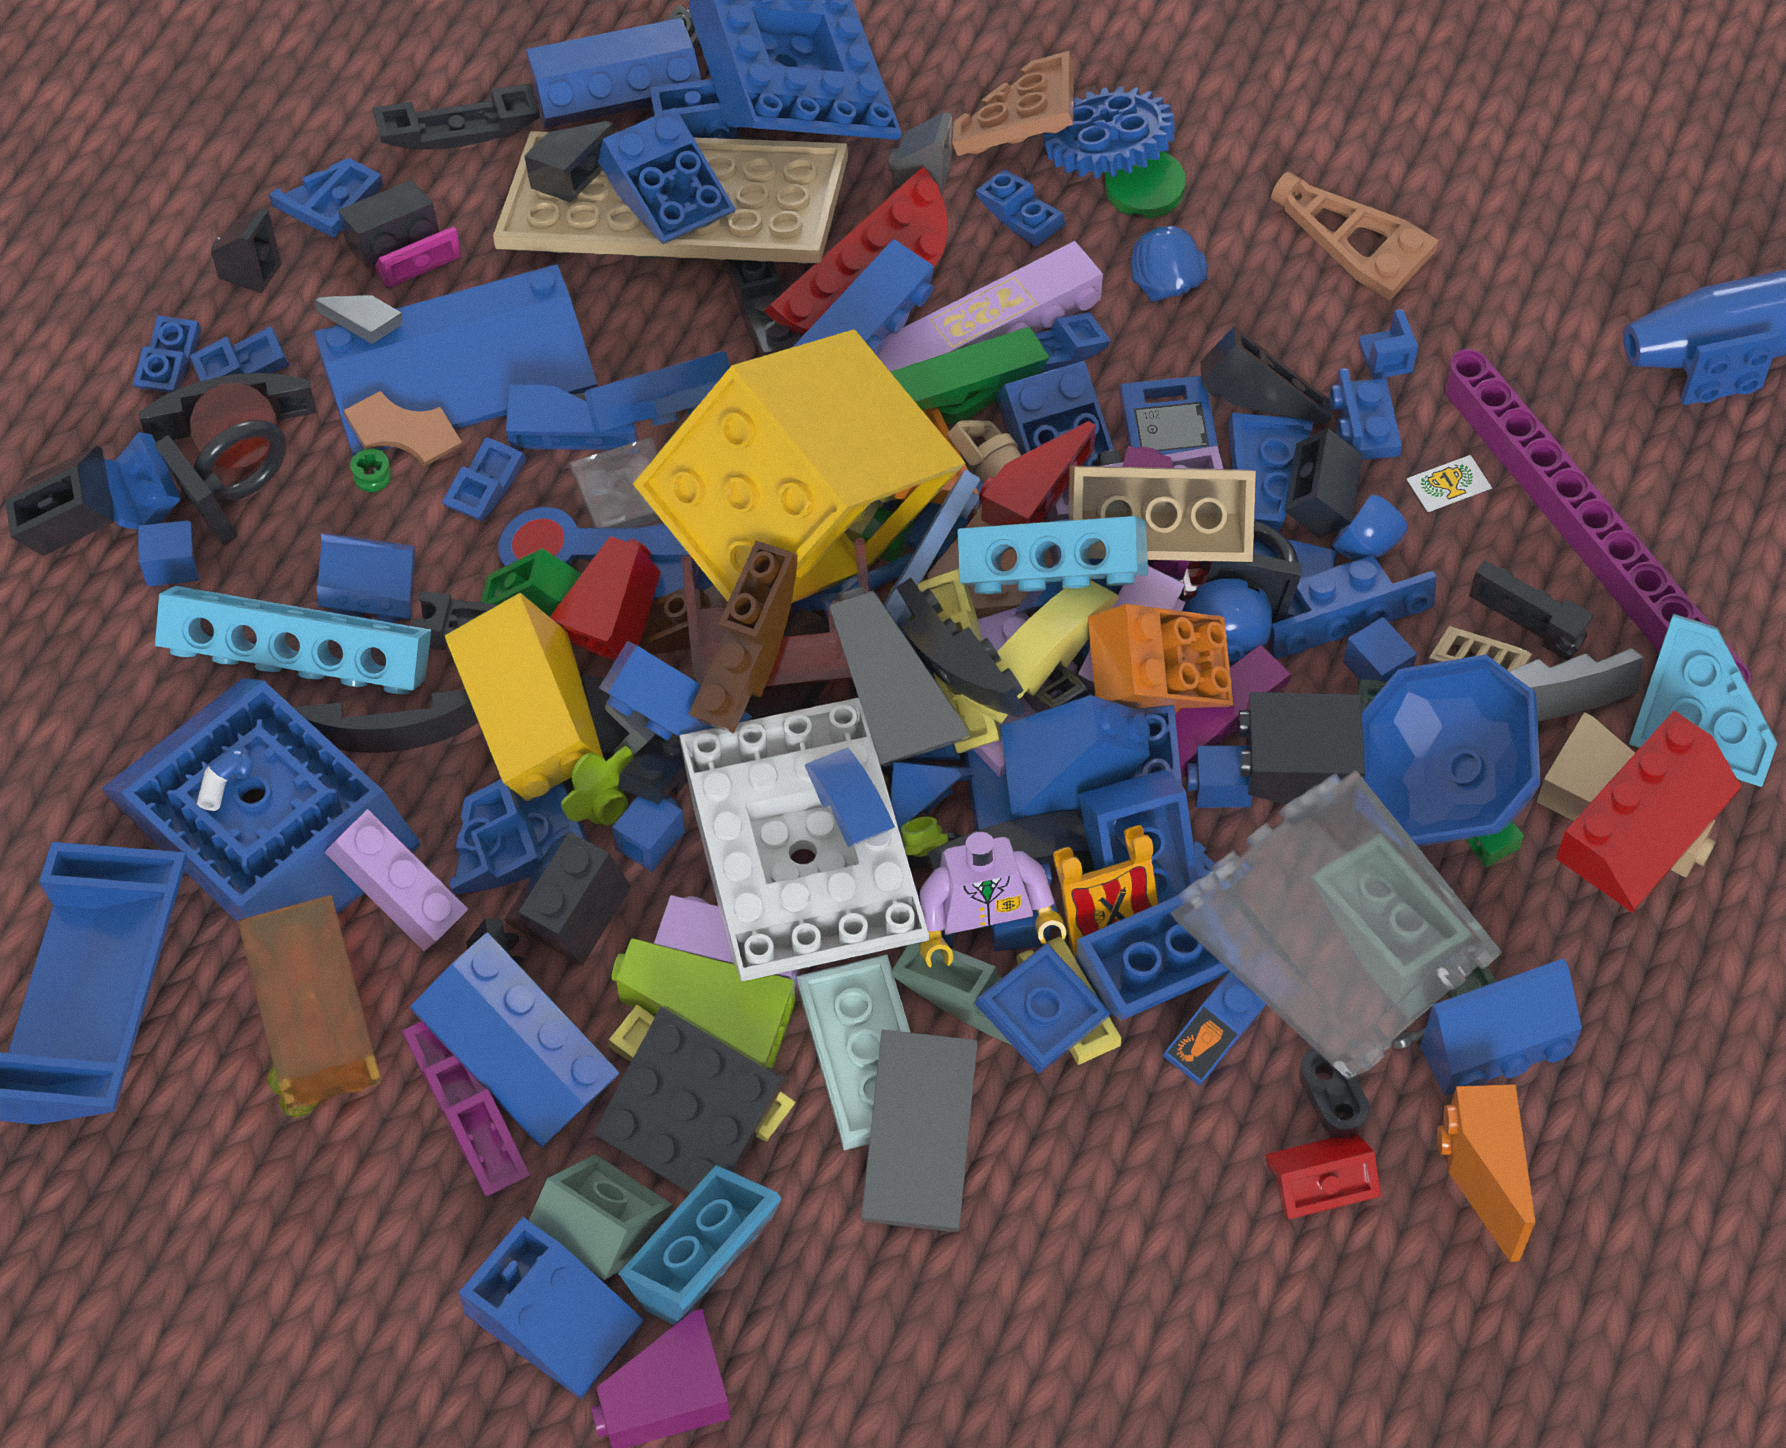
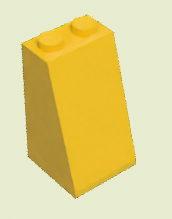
[445,593,603,801]

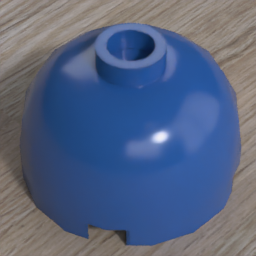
[1183,579,1272,666]

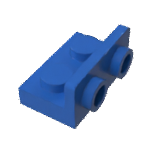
[1329,368,1402,460]
[104,432,181,530]

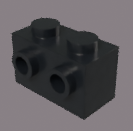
[338,180,439,267]
[1284,428,1363,538]

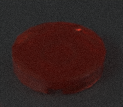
[190,383,277,469]

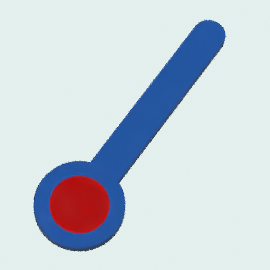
[498,507,693,566]

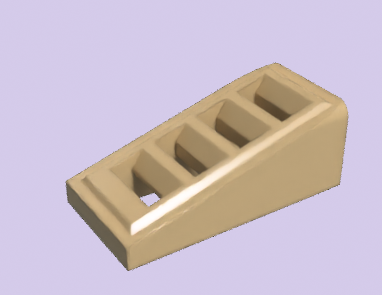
[1428,626,1532,671]

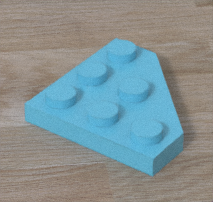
[1629,614,1777,787]

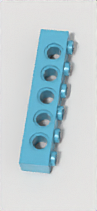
[155,586,431,694]

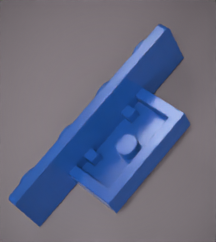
[585,351,730,433]
[1270,555,1437,659]

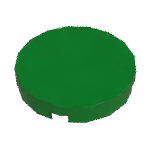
[1105,151,1185,218]

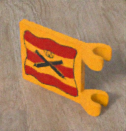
[1053,825,1158,960]

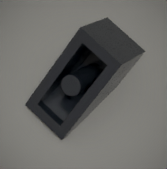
[524,121,614,202]
[211,208,282,293]

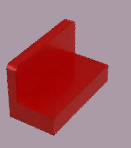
[1265,1134,1381,1220]

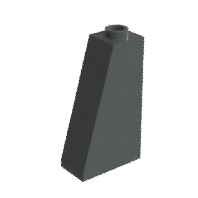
[829,587,972,767]

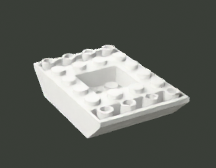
[680,698,929,982]

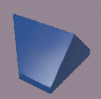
[890,761,975,834]

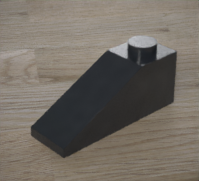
[1200,326,1332,424]

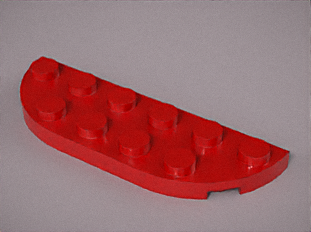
[764,166,948,337]

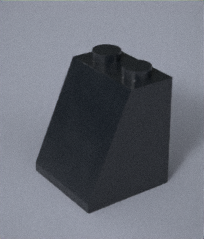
[1238,692,1365,821]
[504,831,631,966]

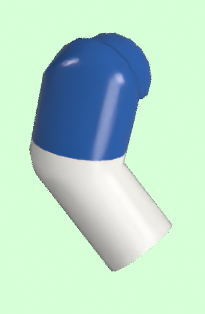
[197,748,254,811]

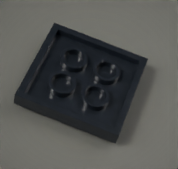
[593,1006,787,1193]

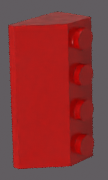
[1556,710,1742,913]

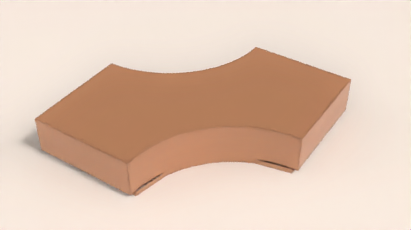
[343,391,462,466]

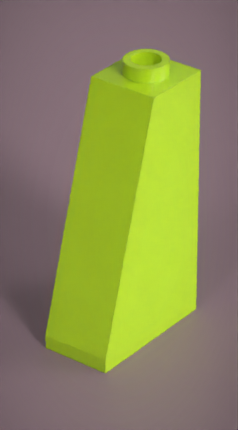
[612,938,796,1069]

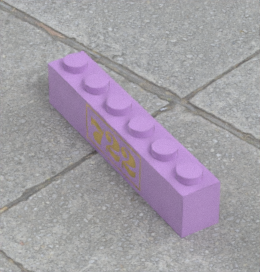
[877,241,1103,371]

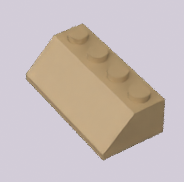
[1068,466,1256,562]

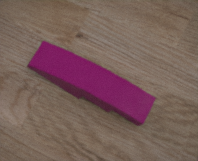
[1175,645,1291,778]
[402,1021,530,1198]

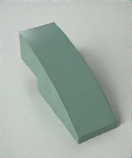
[891,942,1013,1046]

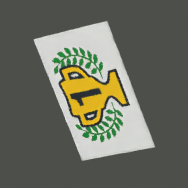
[1406,455,1492,512]

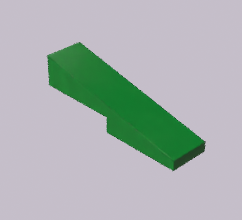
[890,326,1050,410]

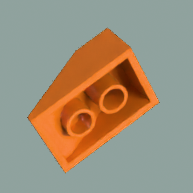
[1437,1085,1535,1262]

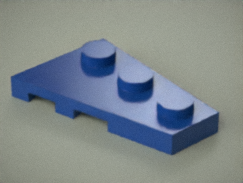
[1228,413,1314,531]

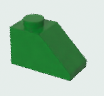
[480,548,581,617]

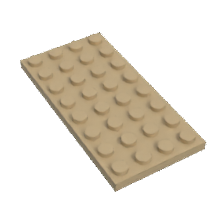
[493,131,848,263]

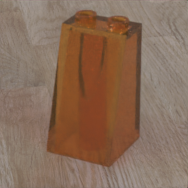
[238,895,382,1110]

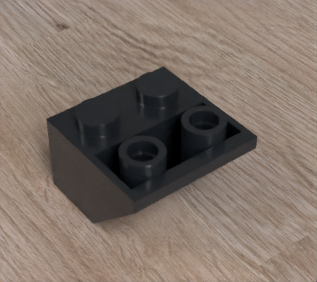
[5,445,115,556]

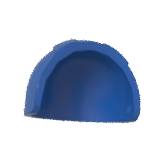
[1332,495,1408,561]

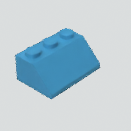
[618,1165,782,1325]

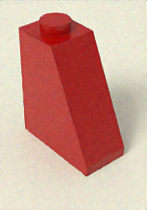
[550,536,661,661]

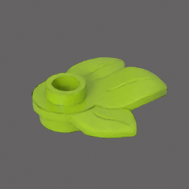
[561,746,634,825]

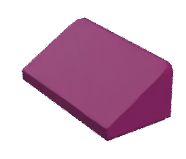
[375,226,461,288]

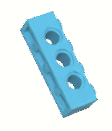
[958,516,1148,594]

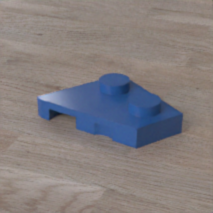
[269,158,383,238]

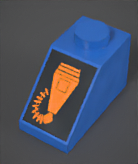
[1163,970,1269,1086]

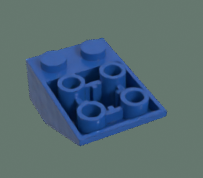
[598,107,736,244]
[995,361,1114,466]
[458,1217,644,1400]

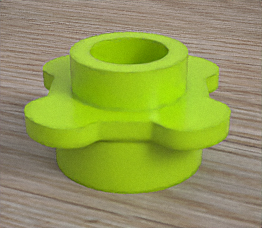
[901,817,948,857]

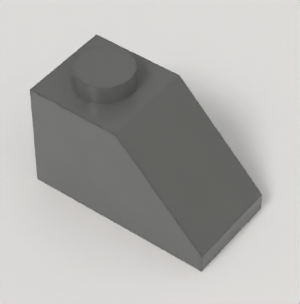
[888,112,952,196]

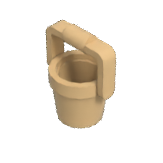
[948,420,1021,483]

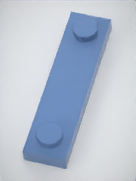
[884,469,980,624]

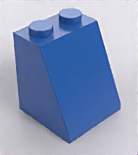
[1000,695,1150,817]

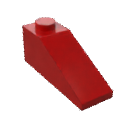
[979,421,1096,526]

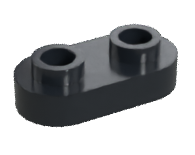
[1299,1046,1370,1138]

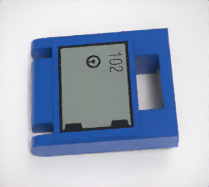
[1119,376,1218,455]

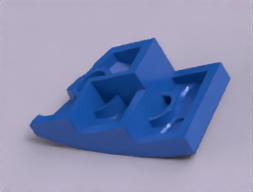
[450,779,589,894]

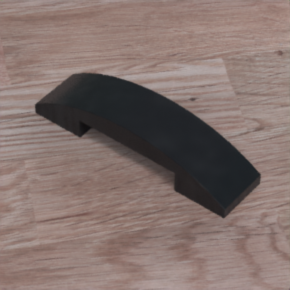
[372,84,540,149]
[139,373,317,442]
[296,690,479,753]
[926,811,1092,873]

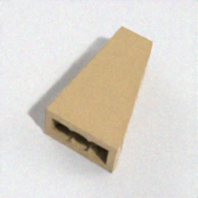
[1537,712,1716,878]

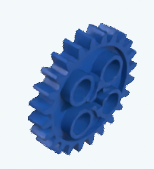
[1043,86,1175,178]

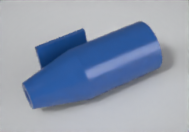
[1623,269,1786,405]

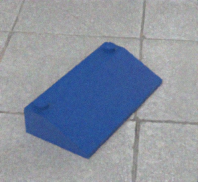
[314,264,598,456]
[0,842,188,1124]

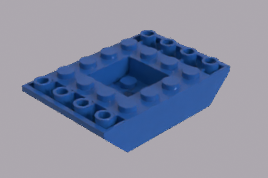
[689,0,902,140]
[101,678,421,963]

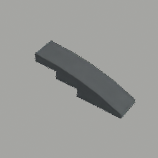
[1509,648,1643,721]

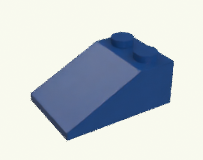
[1079,769,1199,904]

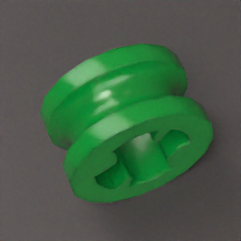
[350,449,391,492]

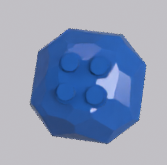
[1358,654,1540,847]

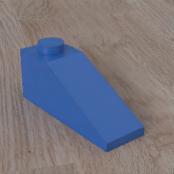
[506,380,639,451]

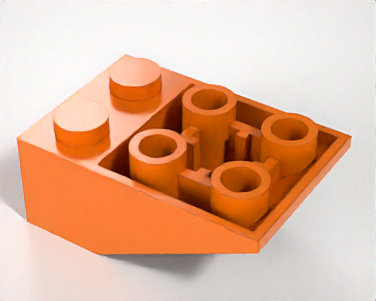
[1088,604,1233,709]

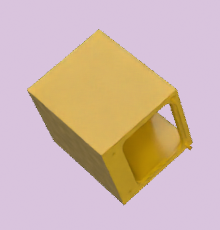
[633,329,965,603]

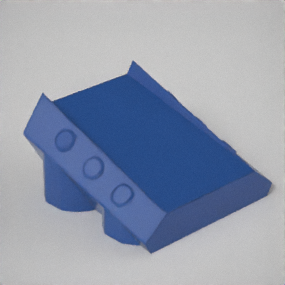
[317,533,416,623]

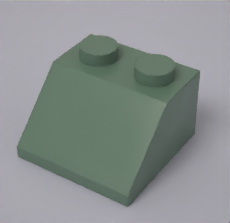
[529,1154,673,1280]

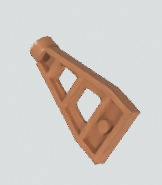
[1271,171,1439,301]

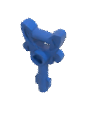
[792,552,914,618]

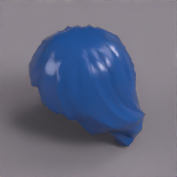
[1131,226,1209,302]

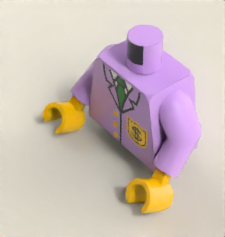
[919,832,1066,968]

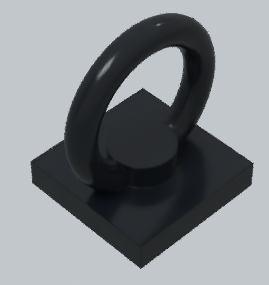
[154,420,287,546]
[1198,520,1302,637]

